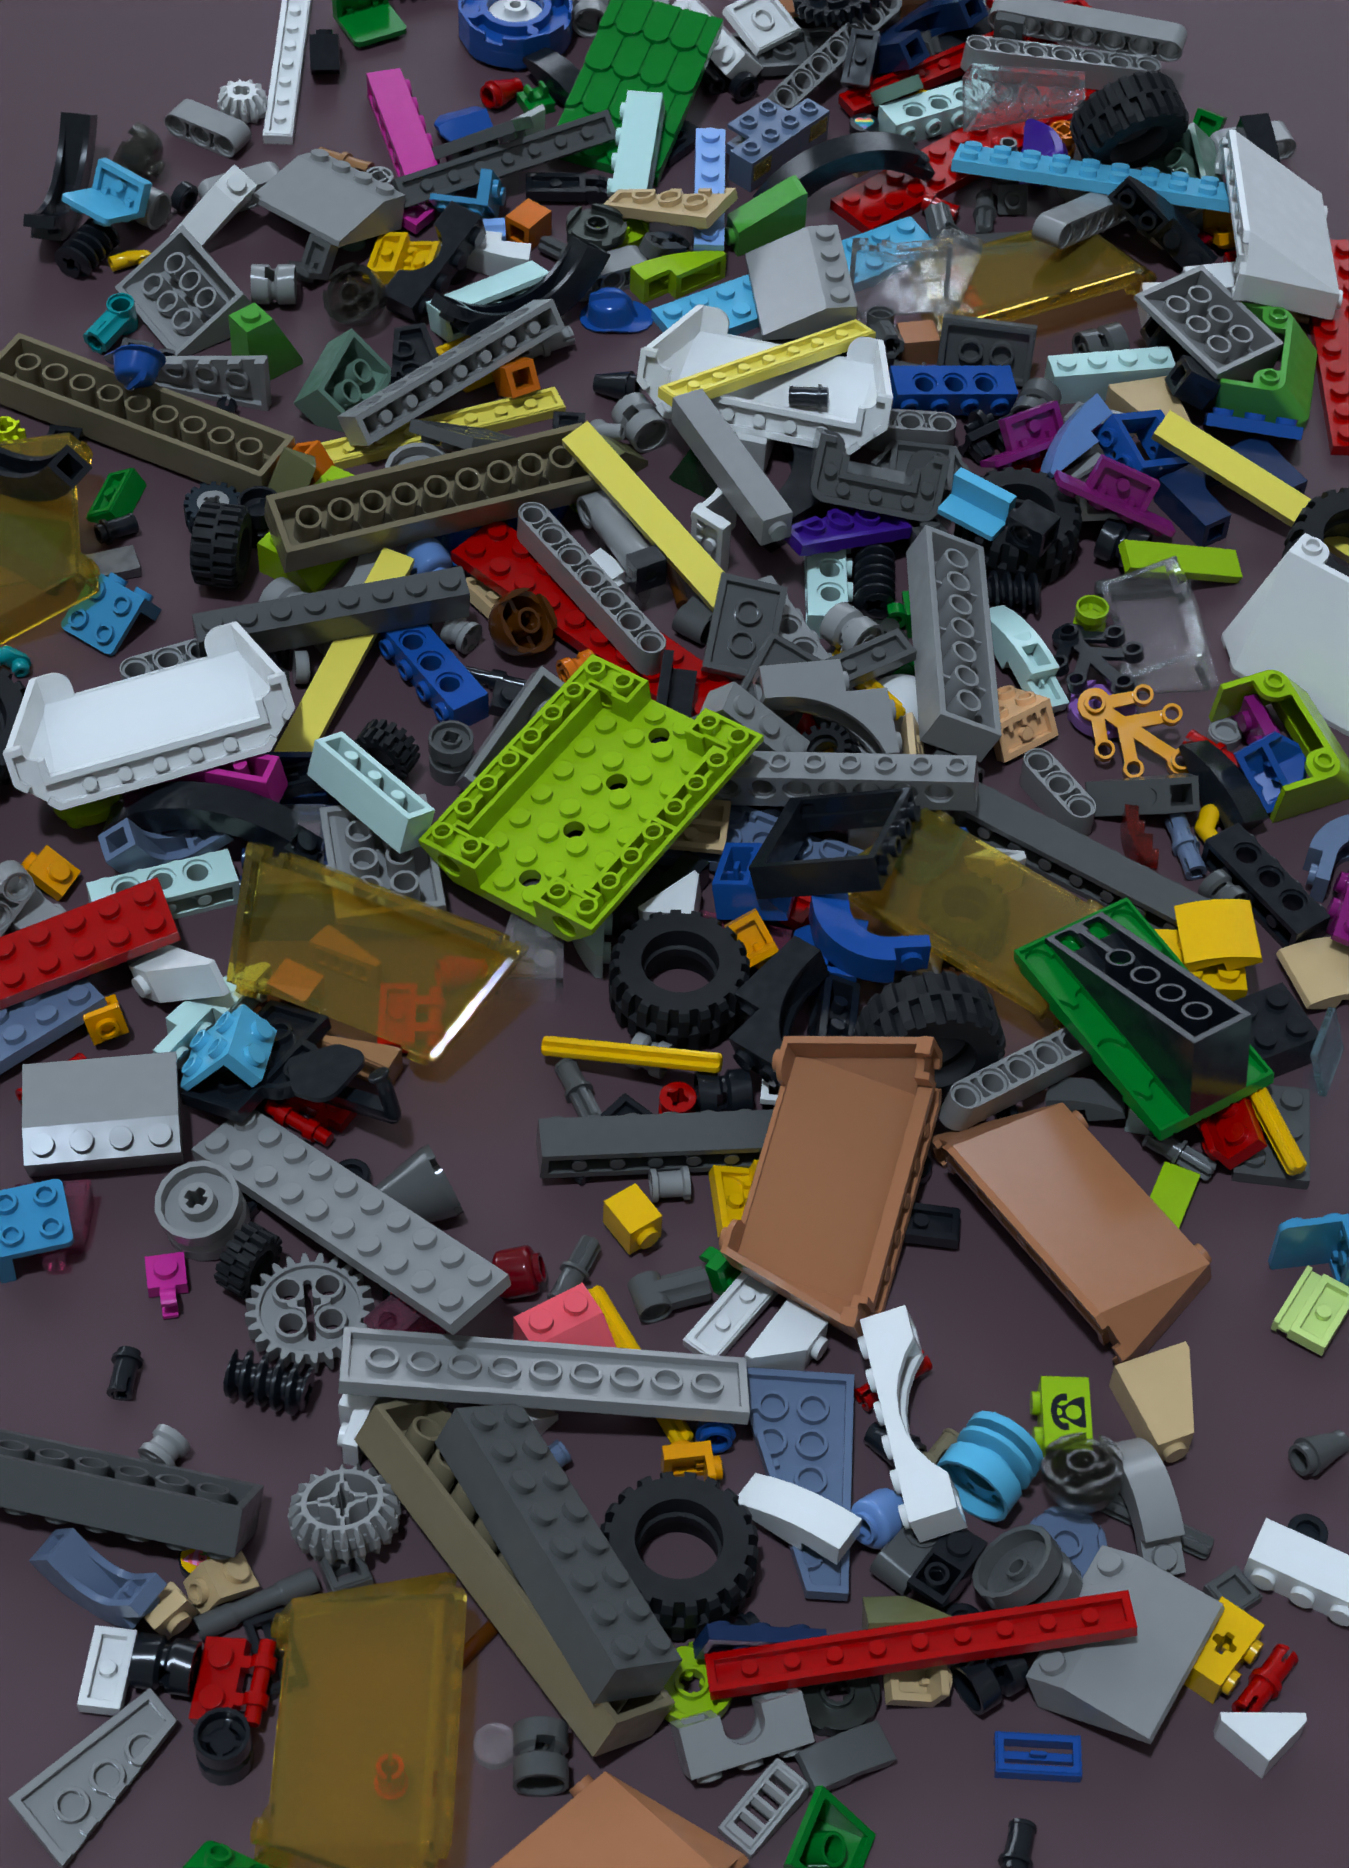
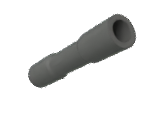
[193,1567,320,1641]

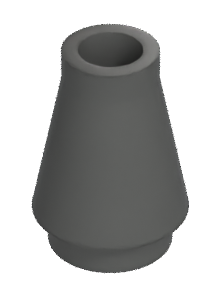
[1288,1430,1349,1476]

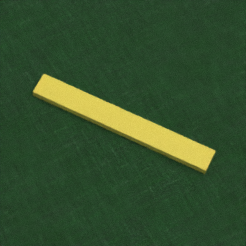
[658,319,876,407]
[321,387,566,469]
[1151,410,1349,563]
[562,421,725,612]
[274,547,415,752]

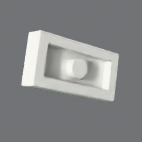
[77,1625,138,1716]

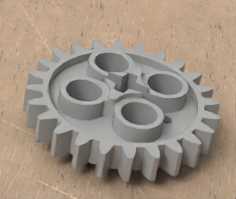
[245,1253,375,1373]

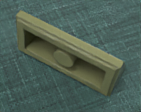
[268,447,316,493]

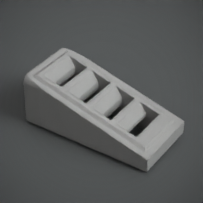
[718,1758,809,1859]

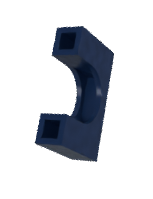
[873,0,989,75]
[1154,434,1308,547]

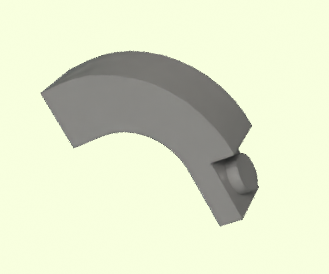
[1102,1437,1186,1575]

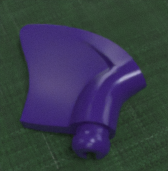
[1021,118,1069,190]

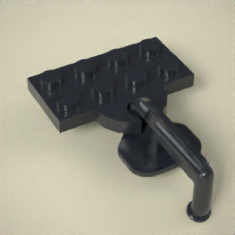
[179,999,402,1124]

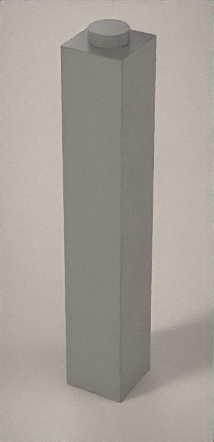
[671,388,793,546]

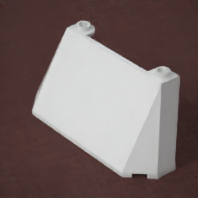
[1214,130,1343,319]
[636,304,894,455]
[1221,533,1349,737]
[3,621,295,811]

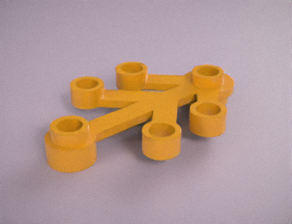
[1077,684,1190,778]

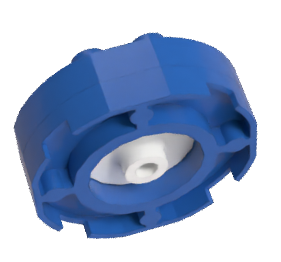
[458,0,573,71]

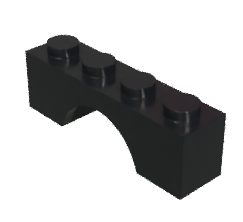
[382,201,486,324]
[1139,316,1221,410]

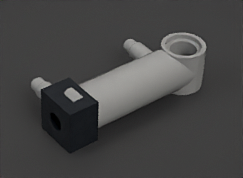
[576,489,667,603]

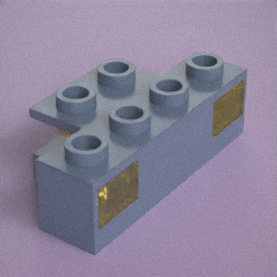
[726,98,830,193]

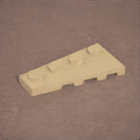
[604,188,738,230]

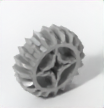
[288,1463,402,1566]

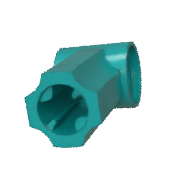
[83,293,138,354]

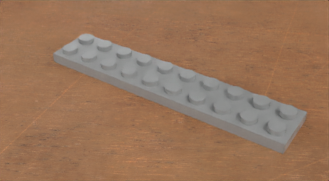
[191,1109,511,1335]
[338,1326,750,1425]

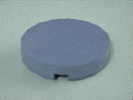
[1029,1506,1107,1578]

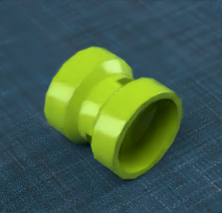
[1073,595,1109,632]

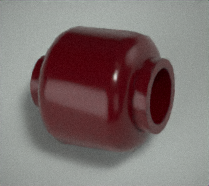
[492,1245,546,1300]

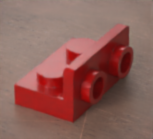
[1195,1096,1267,1170]

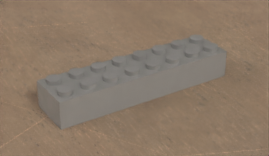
[906,525,1002,762]

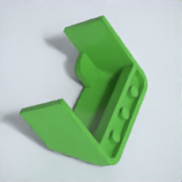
[1215,301,1317,430]

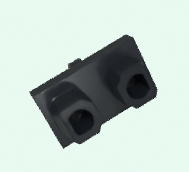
[957,409,1013,465]

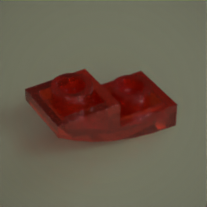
[1120,804,1159,870]

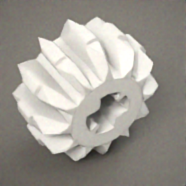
[217,78,268,124]

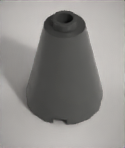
[375,1144,464,1223]

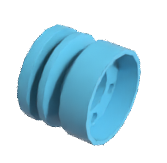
[937,1411,1044,1522]

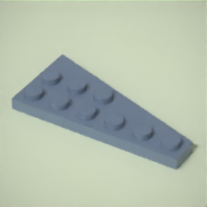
[747,1367,854,1601]

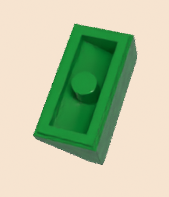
[86,468,146,523]

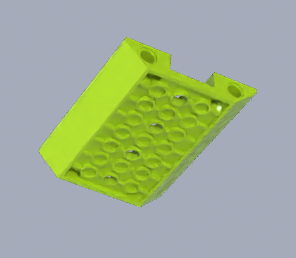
[418,654,764,942]

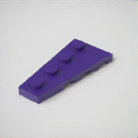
[784,507,913,557]

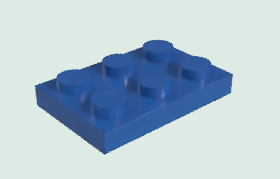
[1203,407,1304,440]

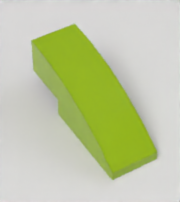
[630,251,727,304]

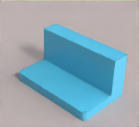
[937,467,1017,541]

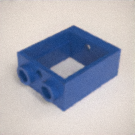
[1093,409,1190,480]

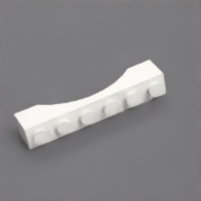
[857,1305,967,1543]

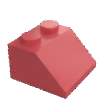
[513,1283,617,1348]

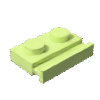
[1271,1265,1349,1356]

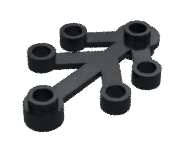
[1052,623,1145,698]

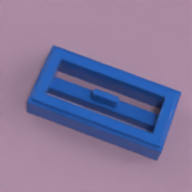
[993,1731,1082,1783]

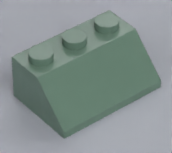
[1148,122,1223,182]
[293,328,391,432]

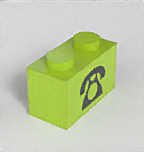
[1030,1376,1094,1468]

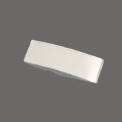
[441,231,531,276]
[738,1473,862,1565]

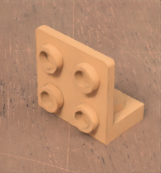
[993,685,1059,763]

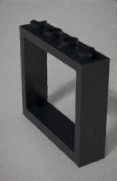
[749,787,921,899]

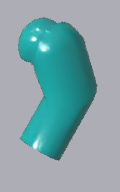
[0,645,31,677]

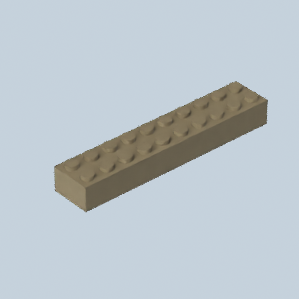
[0,332,295,493]
[264,422,601,573]
[354,1399,675,1757]

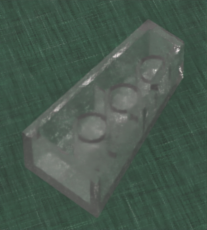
[962,63,1085,133]
[489,879,564,1004]

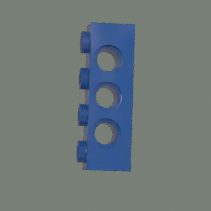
[889,365,1018,416]
[378,624,489,726]

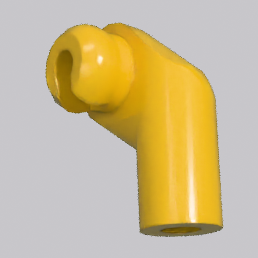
[108,249,151,272]
[1194,804,1220,844]

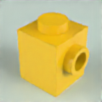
[603,1183,662,1255]

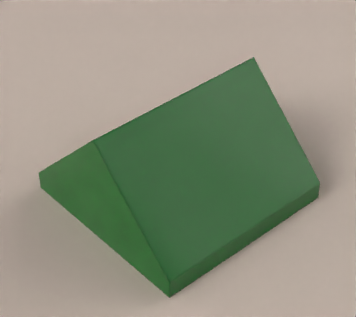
[784,1785,876,1868]

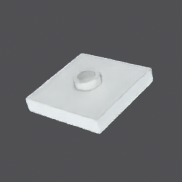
[722,0,801,56]

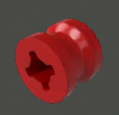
[658,1082,697,1114]

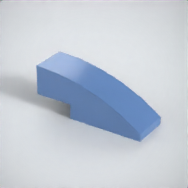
[1040,393,1113,479]

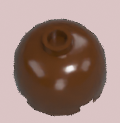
[488,587,557,658]

